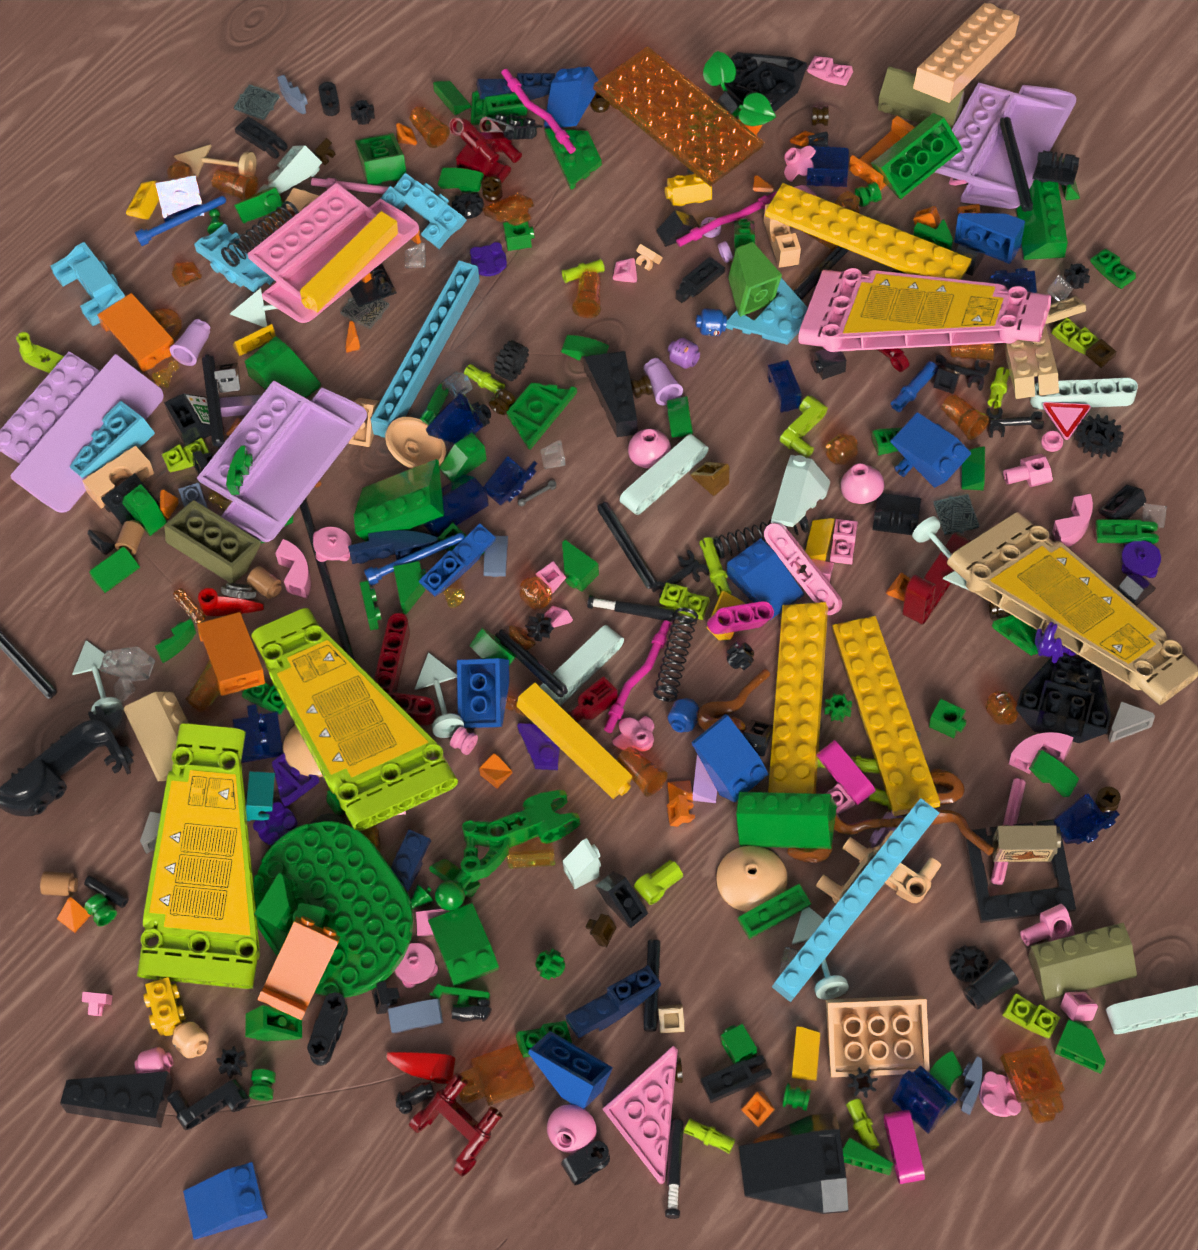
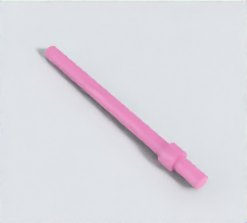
[311,178,394,194]

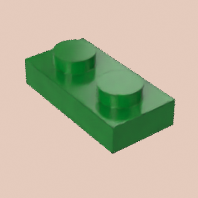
[360,581,382,631]

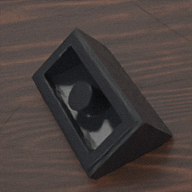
[1098,484,1146,520]

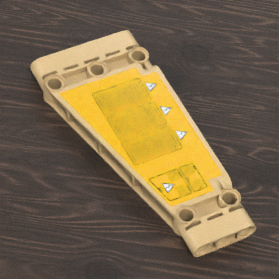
[947,512,1198,705]

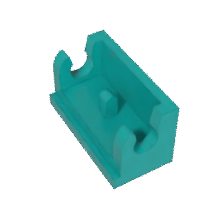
[246,771,275,821]

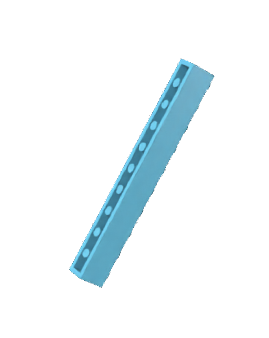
[370,260,480,438]
[772,798,939,1002]

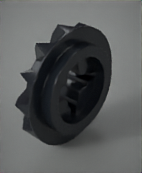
[452,191,484,219]
[950,945,989,982]

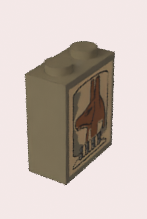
[992,826,1061,862]

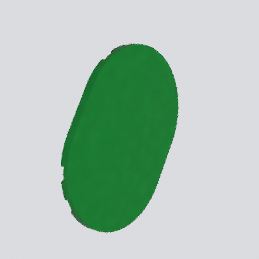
[253,821,413,998]

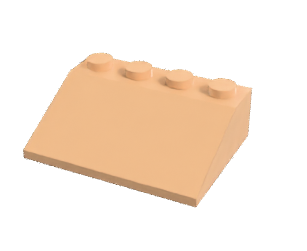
[826,996,930,1077]

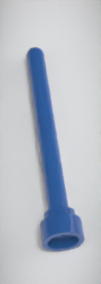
[135,196,226,246]
[364,533,465,586]

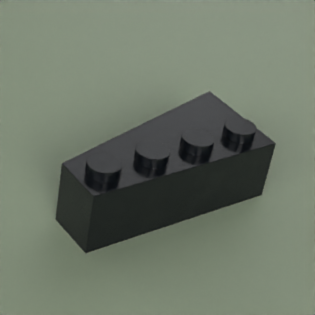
[583,351,638,437]
[60,1071,173,1128]

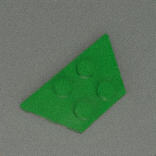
[545,128,602,190]
[507,383,577,450]
[992,615,1043,656]

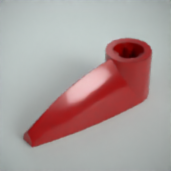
[198,588,264,616]
[387,1052,456,1084]

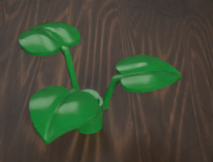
[687,51,776,141]

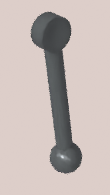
[517,480,556,506]

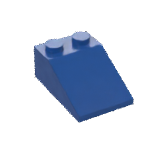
[544,66,601,129]
[954,213,1025,264]
[890,412,972,488]
[727,539,804,620]
[457,658,509,728]
[691,714,769,803]
[528,1031,613,1109]
[183,1162,268,1240]

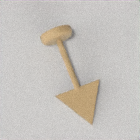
[174,144,257,180]

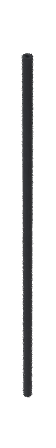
[300,498,356,662]

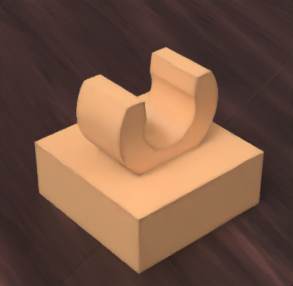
[636,244,663,271]

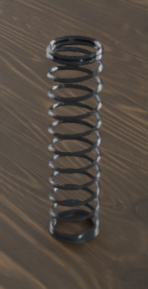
[221,201,299,267]
[713,514,810,559]
[653,608,698,702]

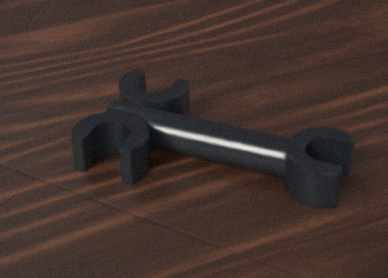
[934,355,990,391]
[986,408,1044,438]
[652,550,709,599]

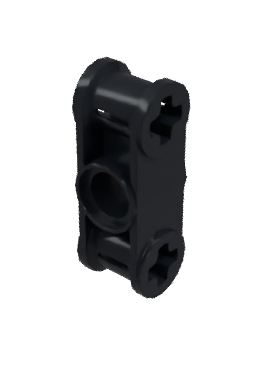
[307,992,348,1066]

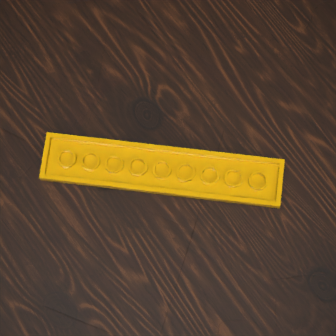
[765,183,972,280]
[768,602,828,794]
[832,616,940,816]

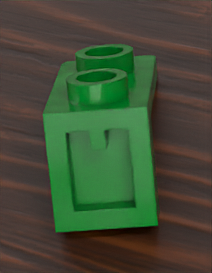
[734,218,755,255]

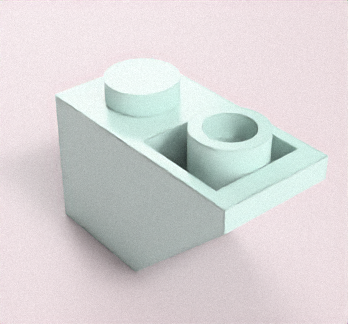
[563,838,601,889]

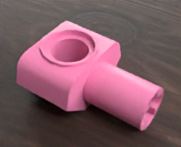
[1003,454,1053,487]
[1020,904,1075,946]

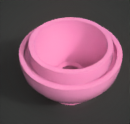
[628,429,671,469]
[841,463,884,504]
[547,1105,596,1154]

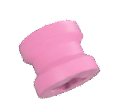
[450,727,478,755]

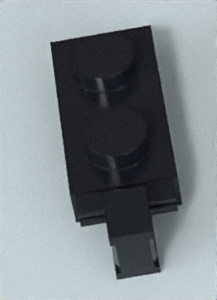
[676,256,725,303]

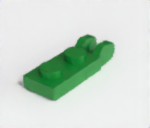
[1095,520,1159,544]

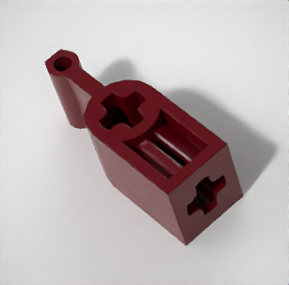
[456,144,511,183]
[566,676,618,723]

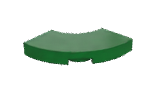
[924,1050,963,1116]

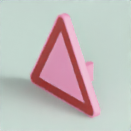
[1043,402,1091,440]

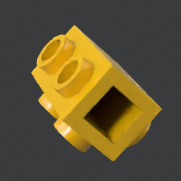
[665,172,712,206]
[143,977,186,1036]

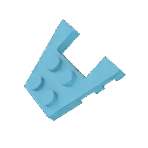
[726,278,808,345]

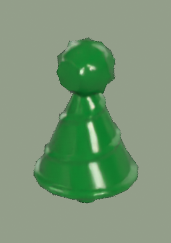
[207,208,224,235]
[411,884,434,910]

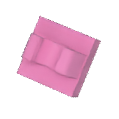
[82,992,113,1016]

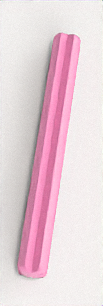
[991,778,1026,885]

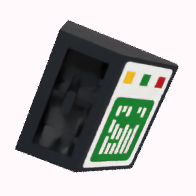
[164,393,224,446]

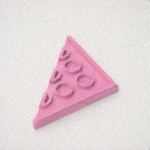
[602,1046,678,1184]

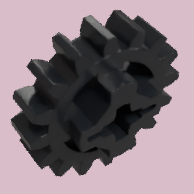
[1075,414,1124,459]

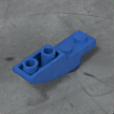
[419,523,496,597]

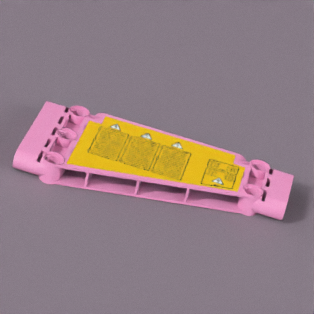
[799,268,1051,352]

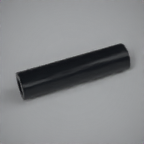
[84,875,129,908]

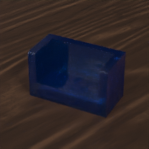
[767,360,802,413]

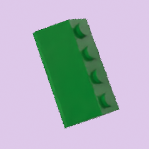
[871,113,963,199]
[1016,179,1068,260]
[736,792,837,849]

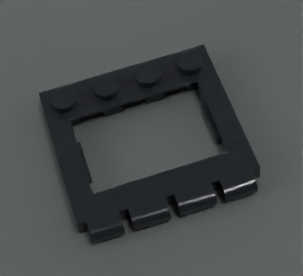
[965,819,1076,923]

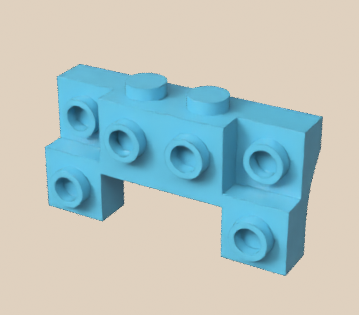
[380,173,467,250]
[194,224,275,292]
[50,242,125,326]

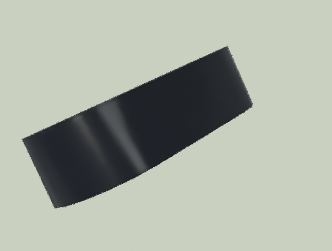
[319,82,340,116]

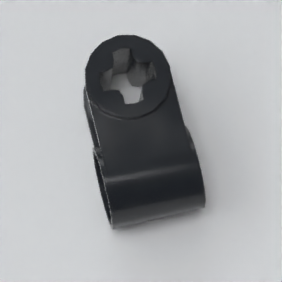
[561,1141,610,1186]

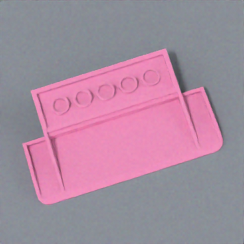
[248,183,419,323]

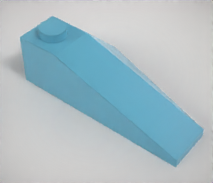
[70,401,155,478]

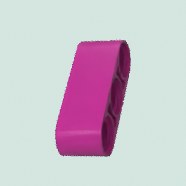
[707,601,774,634]
[816,740,876,805]
[884,1109,925,1184]

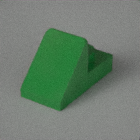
[913,219,953,251]

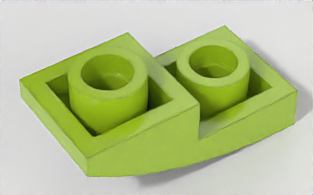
[1051,318,1099,354]
[161,438,210,472]
[659,583,710,620]
[1002,993,1061,1039]

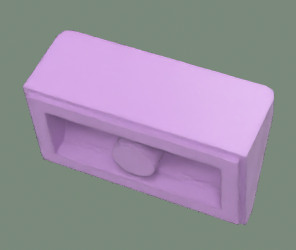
[219,395,261,417]
[693,754,717,803]

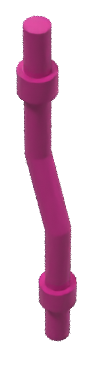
[501,69,576,154]
[676,191,777,247]
[604,620,671,733]

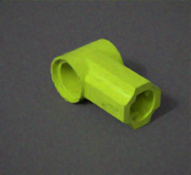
[634,860,683,905]

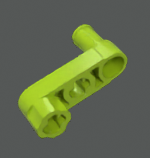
[16,332,64,373]
[780,395,828,458]

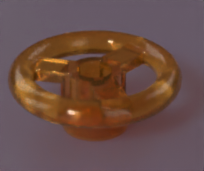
[149,308,182,338]

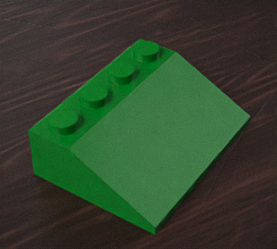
[354,459,444,542]

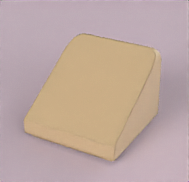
[658,1004,685,1033]

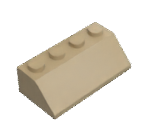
[124,692,189,781]

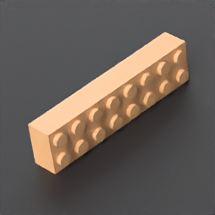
[913,3,1020,103]

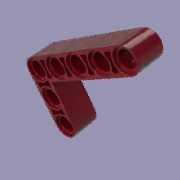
[903,532,972,625]
[374,613,436,725]

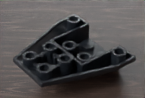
[720,52,807,112]
[1016,655,1111,744]
[739,1112,849,1214]

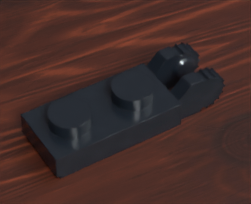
[234,116,288,159]
[700,1055,772,1104]

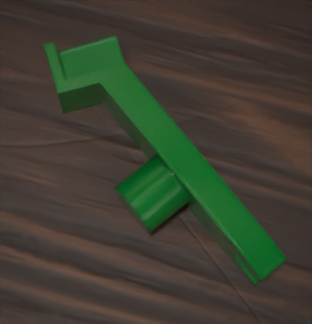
[420,384,449,426]
[429,983,490,1005]

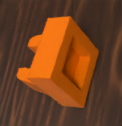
[667,795,695,827]

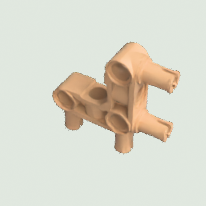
[816,830,941,904]

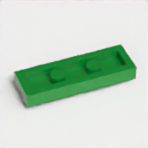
[737,884,811,940]

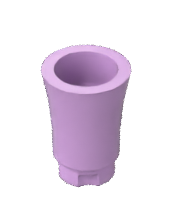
[170,319,211,366]
[644,358,683,406]

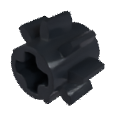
[350,100,375,125]
[1064,263,1090,289]
[465,401,491,430]
[525,613,554,642]
[726,641,754,671]
[216,1046,248,1079]
[847,1067,878,1098]

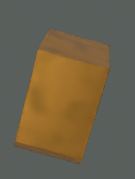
[690,462,730,496]

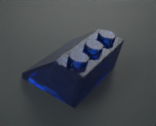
[423,474,489,537]

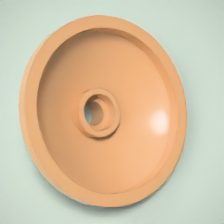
[385,417,446,469]
[283,725,323,777]
[716,846,787,912]

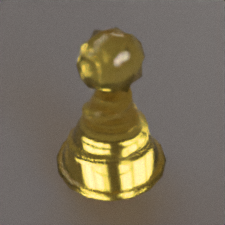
[152,360,180,388]
[208,492,233,512]
[443,587,465,608]

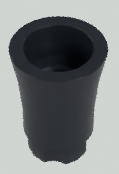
[963,957,1019,1010]

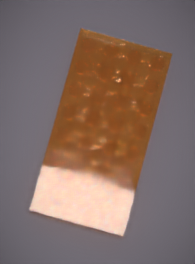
[593,46,764,187]

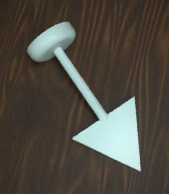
[230,288,278,327]
[912,516,970,591]
[72,640,124,716]
[415,653,464,738]
[792,907,849,1000]

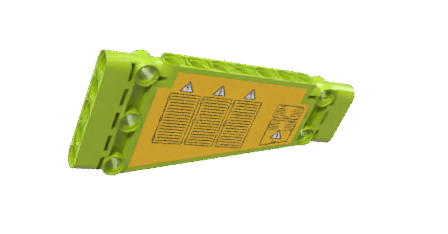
[251,608,458,831]
[137,724,260,989]

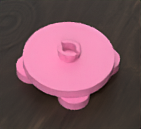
[313,527,352,562]
[395,943,438,988]
[979,1072,1022,1117]

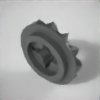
[221,583,257,599]

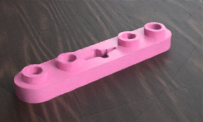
[764,523,842,615]

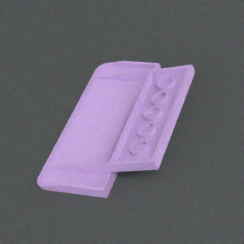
[935,82,1076,209]
[0,352,163,513]
[197,381,367,542]

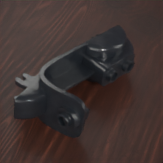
[0,706,134,817]

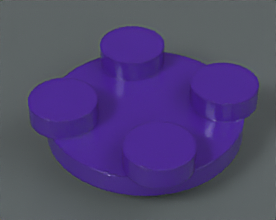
[470,242,507,276]
[1121,541,1161,578]
[253,802,298,846]

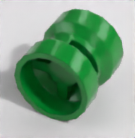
[855,182,882,207]
[84,893,117,927]
[249,1069,276,1101]

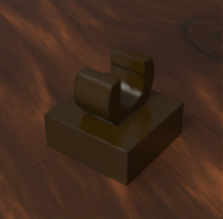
[313,138,336,165]
[1085,339,1117,368]
[585,914,617,948]

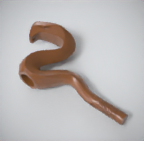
[697,669,770,734]
[930,769,994,855]
[787,814,903,863]

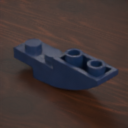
[476,73,556,100]
[348,530,438,564]
[391,830,431,893]
[565,965,661,1038]

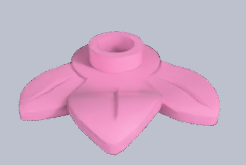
[784,146,816,182]
[612,716,654,751]

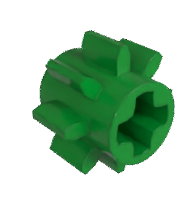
[824,693,852,722]
[535,949,565,980]

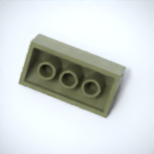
[878,66,964,130]
[164,500,261,583]
[1028,922,1137,1001]

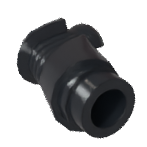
[452,998,492,1022]
[396,1082,434,1114]

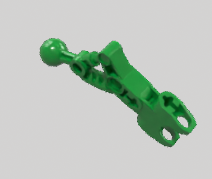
[435,790,580,911]

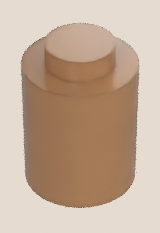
[115,520,145,555]
[247,566,282,599]
[40,871,78,897]

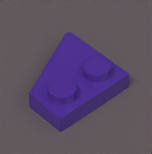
[517,723,560,770]
[272,753,319,808]

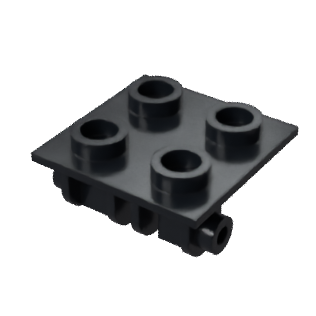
[487,113,543,140]
[1032,150,1080,185]
[350,264,397,307]
[101,473,160,526]
[872,493,921,535]

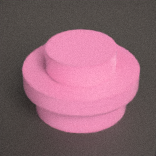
[1041,431,1063,452]

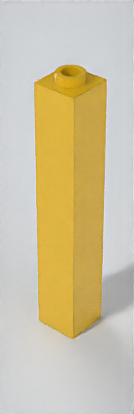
[300,211,398,313]
[517,683,632,799]

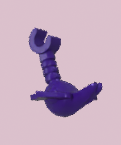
[1035,622,1076,663]

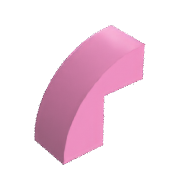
[1052,494,1093,547]
[276,539,311,599]
[1009,732,1073,774]

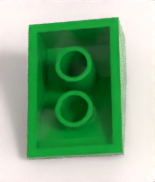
[355,133,407,185]
[245,336,322,398]
[428,903,499,988]

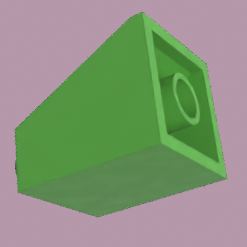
[728,242,782,317]

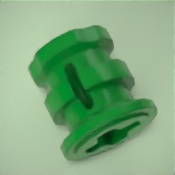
[783,1083,811,1111]

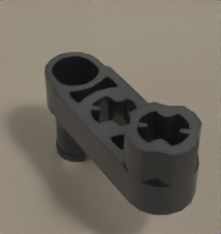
[167,1079,251,1130]

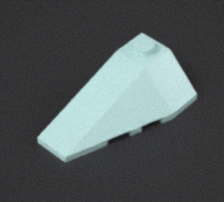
[256,146,322,194]
[771,455,830,527]

